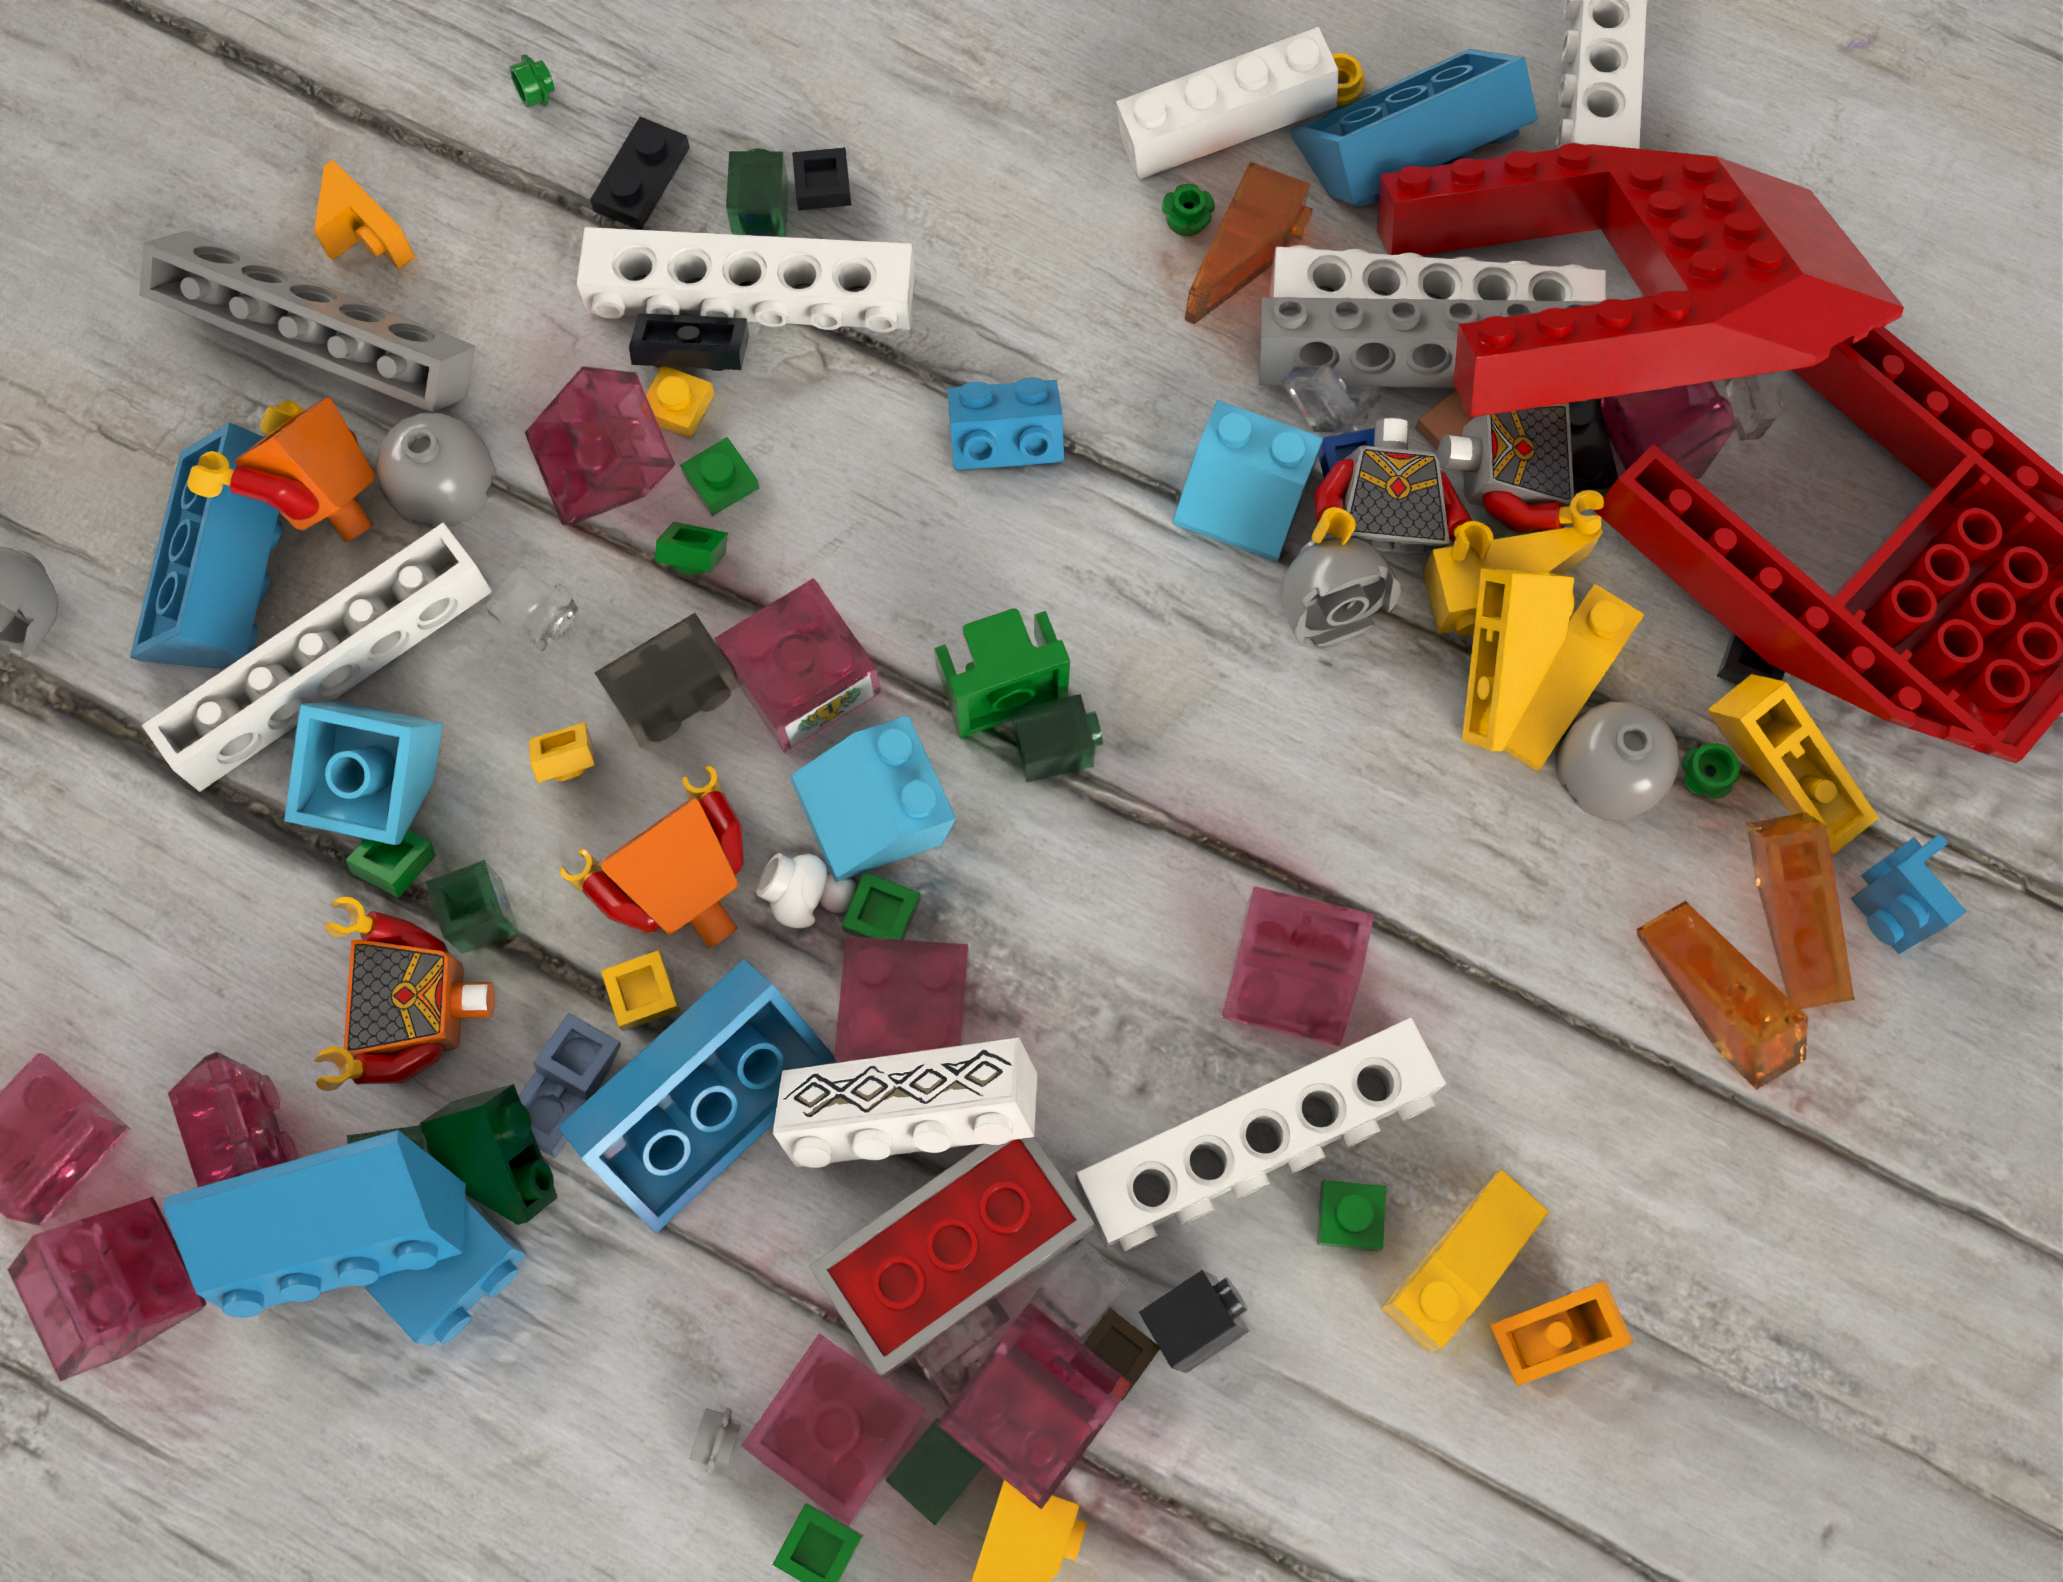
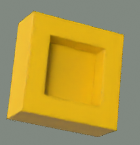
[638,366,715,439]
[529,722,595,783]
[601,950,680,1031]

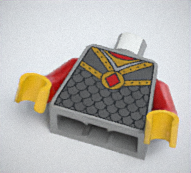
[1437,400,1604,535]
[1311,418,1493,561]

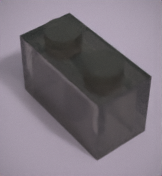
[594,613,739,747]

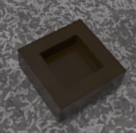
[1071,1308,1160,1401]

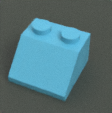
[1173,400,1323,562]
[284,700,443,845]
[790,715,956,882]

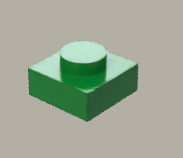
[680,437,759,516]
[655,521,728,575]
[346,830,436,898]
[841,872,921,940]
[1317,1180,1386,1251]
[772,1503,864,1582]

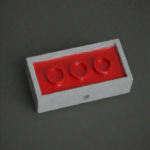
[809,1137,1095,1379]

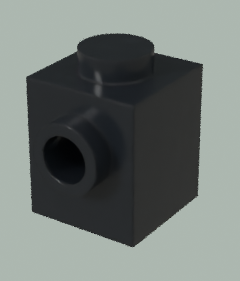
[1139,1270,1250,1373]

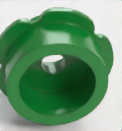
[509,55,555,108]
[1162,184,1215,236]
[1681,743,1740,799]

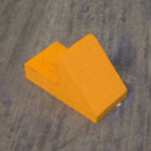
[315,159,415,270]
[1490,1280,1634,1386]

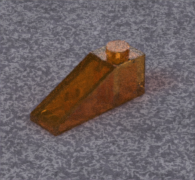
[1185,161,1313,324]
[1746,812,1855,1011]
[1637,900,1808,1090]

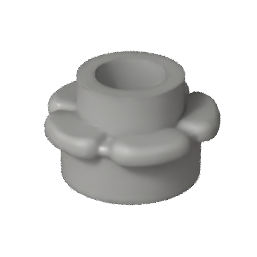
[689,1408,741,1473]

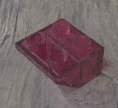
[524,366,676,525]
[1599,381,1737,480]
[1221,886,1374,1046]
[168,1052,299,1187]
[7,1197,206,1381]
[937,1303,1132,1509]

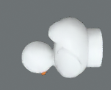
[756,853,858,929]

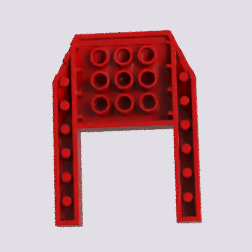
[1377,143,1904,417]
[1594,327,2063,764]

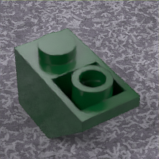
[420,1084,558,1225]

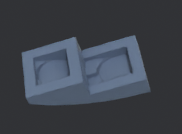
[519,1013,621,1159]

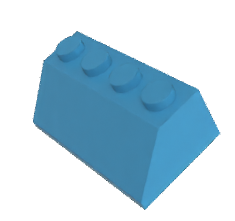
[1291,49,1538,207]
[130,422,282,669]
[558,959,840,1234]
[163,1130,466,1318]

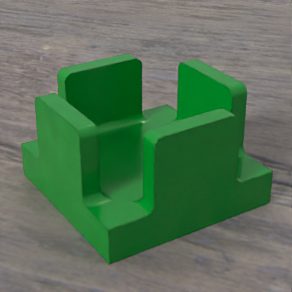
[934,608,1070,738]

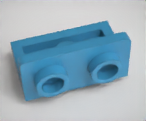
[947,378,1064,470]
[1850,833,1967,954]

